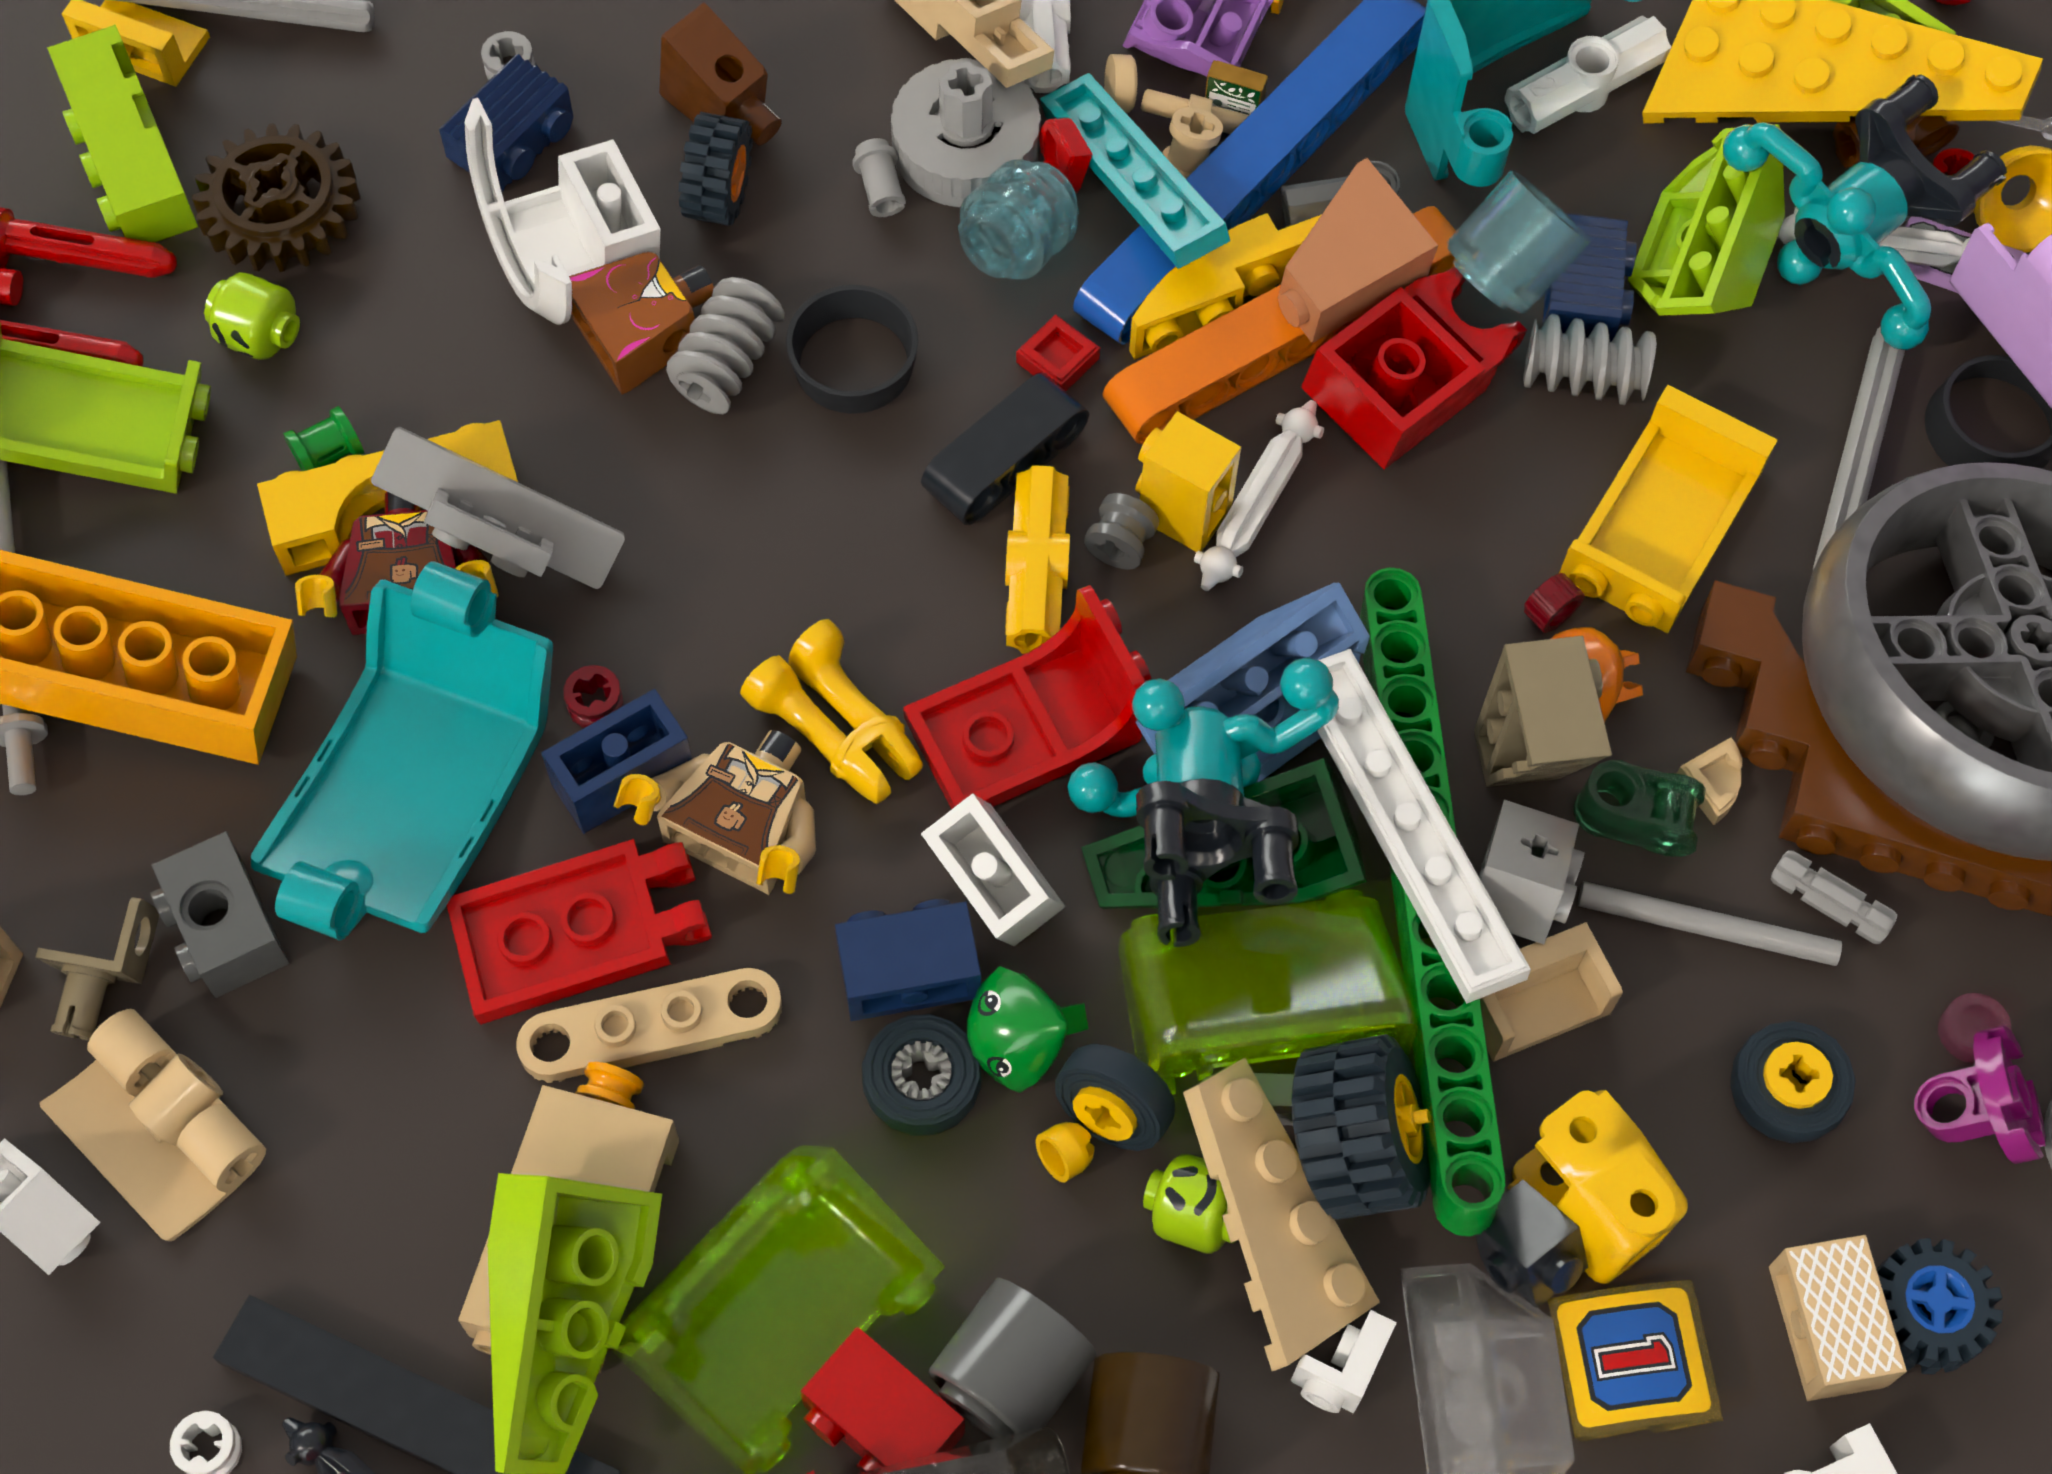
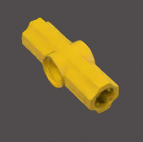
[1005,466,1070,654]

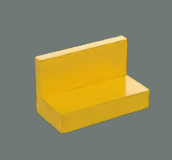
[61,0,210,87]

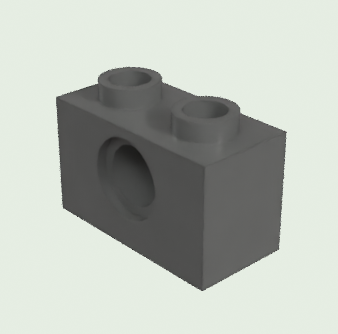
[150,831,290,998]

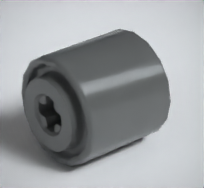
[928,1277,1097,1448]

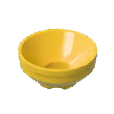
[1974,145,2052,253]

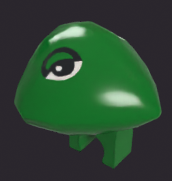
[967,966,1089,1093]

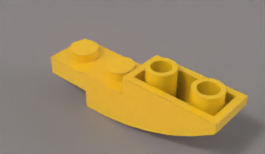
[1129,213,1322,360]

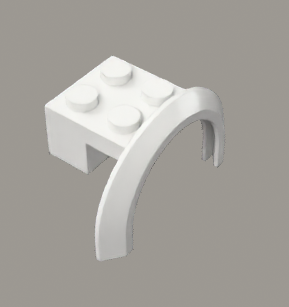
[464,98,661,325]

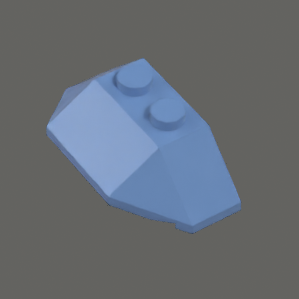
[1135,583,1370,782]

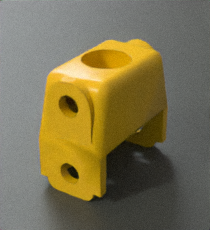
[1507,1090,1688,1284]

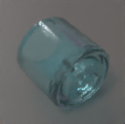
[1446,170,1592,314]

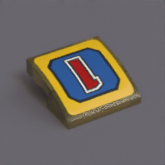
[1548,1280,1724,1442]

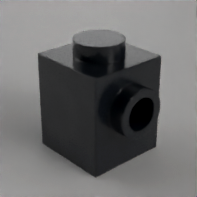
[1475,1179,1588,1309]

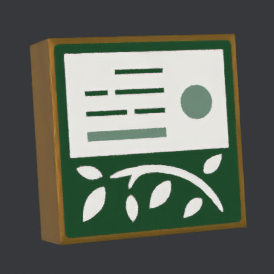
[1205,60,1268,115]

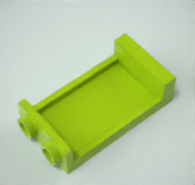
[0,323,211,494]

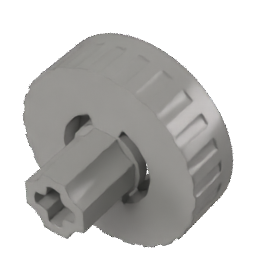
[891,58,1041,207]

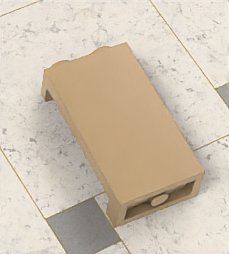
[458,1085,679,1373]

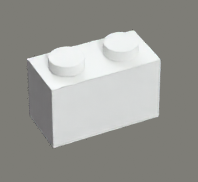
[921,793,1066,946]

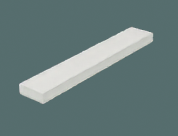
[1317,649,1531,1004]

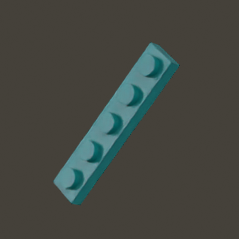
[1040,73,1230,269]

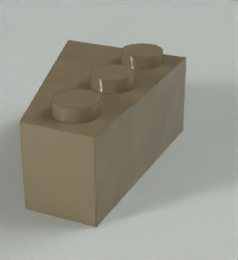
[1474,635,1612,787]

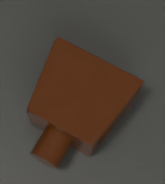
[659,2,782,146]

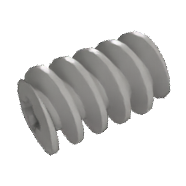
[666,277,785,415]
[1523,314,1657,405]

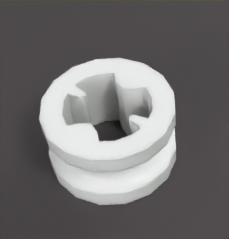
[170,1410,242,1474]

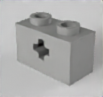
[1479,800,1585,944]

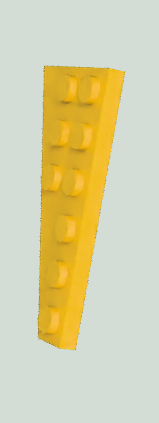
[1642,0,2043,123]

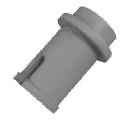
[852,138,906,217]

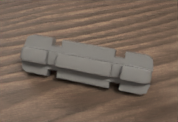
[1770,850,1897,944]

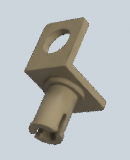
[35,897,160,1041]

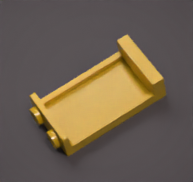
[1559,385,1778,634]

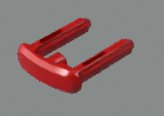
[0,208,177,367]

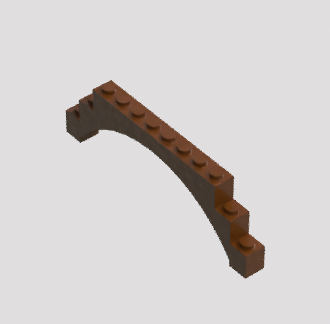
[1686,580,2052,917]

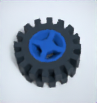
[1876,1238,2004,1375]

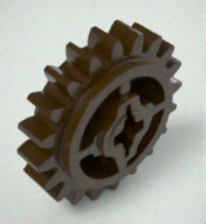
[192,123,361,272]

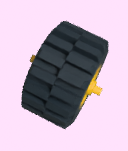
[1291,1034,1431,1220]

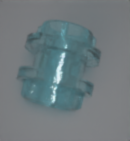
[958,159,1079,280]

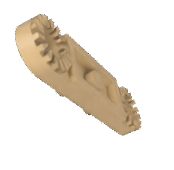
[516,968,782,1083]

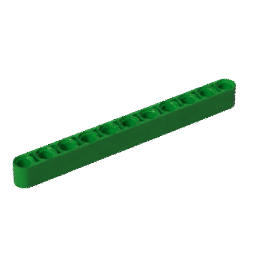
[1360,567,1505,1237]

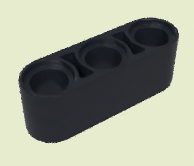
[921,372,1089,525]

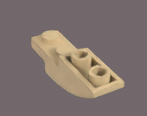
[894,0,1055,88]

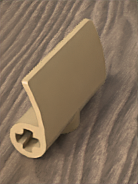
[40,1009,266,1241]

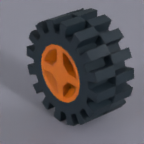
[678,112,753,226]

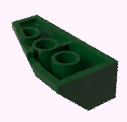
[1081,758,1367,909]

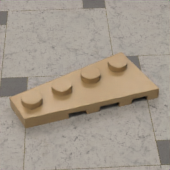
[1183,1058,1380,1371]

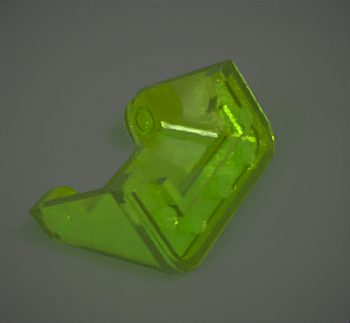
[1118,890,1418,1095]
[610,1145,945,1474]

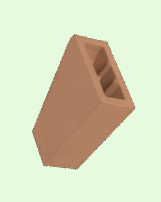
[1278,158,1438,343]

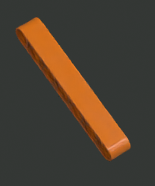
[1102,206,1472,445]

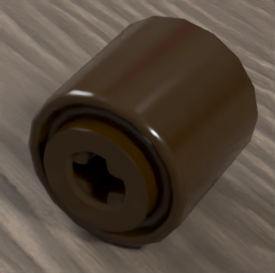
[1081,1352,1220,1474]

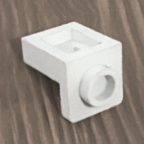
[1291,1310,1397,1413]

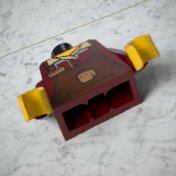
[295,492,498,635]

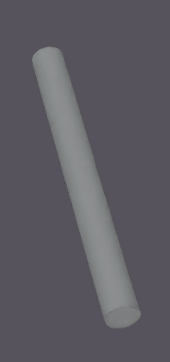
[1577,881,1842,966]

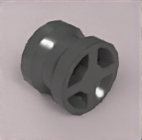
[1084,493,1159,570]

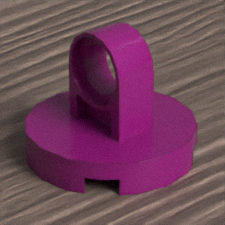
[1914,1025,2046,1164]

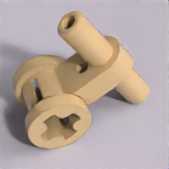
[1140,89,1249,179]

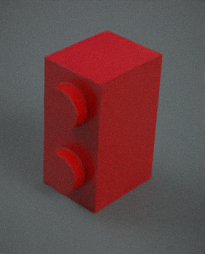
[800,1326,965,1474]

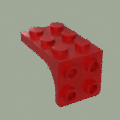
[903,585,1151,809]

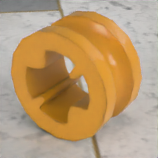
[575,1061,644,1110]

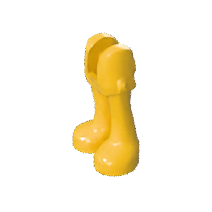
[740,619,923,804]

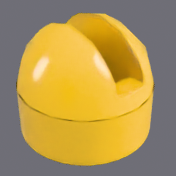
[1036,1122,1095,1183]

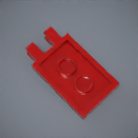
[447,839,712,1025]

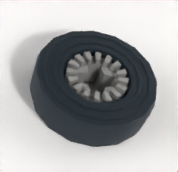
[862,1014,982,1136]

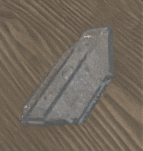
[1400,1263,1575,1474]

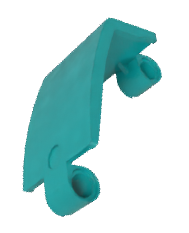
[1405,0,1642,187]
[251,561,553,940]

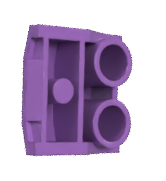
[1123,0,1273,77]

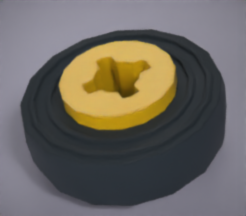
[1730,1021,1856,1143]
[1055,1044,1175,1151]

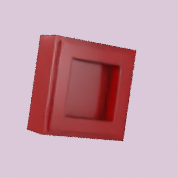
[1016,314,1100,391]

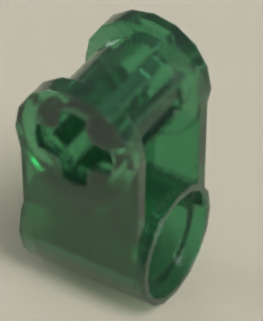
[1574,760,1706,857]

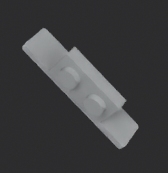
[371,427,625,589]

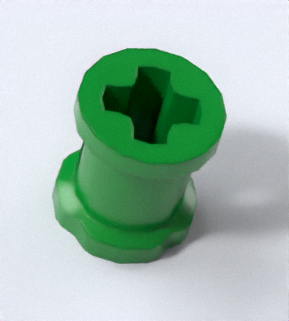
[283,406,365,471]

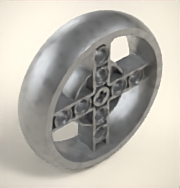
[1802,462,2052,861]

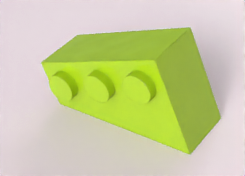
[47,25,198,243]

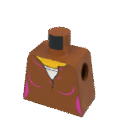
[569,251,714,395]

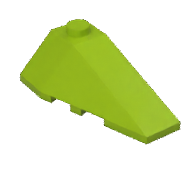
[487,1173,662,1474]

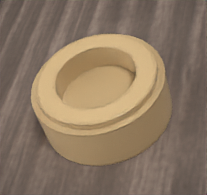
[1104,54,1138,113]

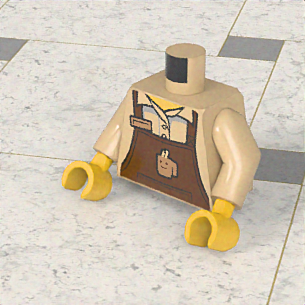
[614,730,816,895]

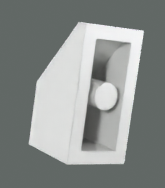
[0,1138,100,1275]

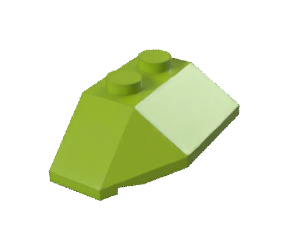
[1628,124,1785,316]

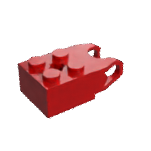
[1301,266,1528,470]

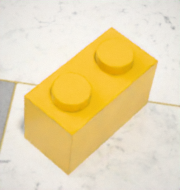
[1135,411,1241,552]

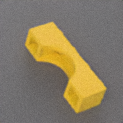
[257,420,518,576]

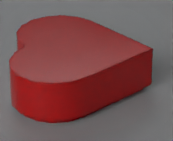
[1039,117,1093,196]

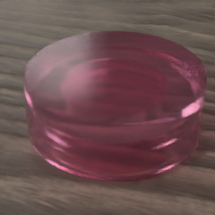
[1938,993,2012,1063]

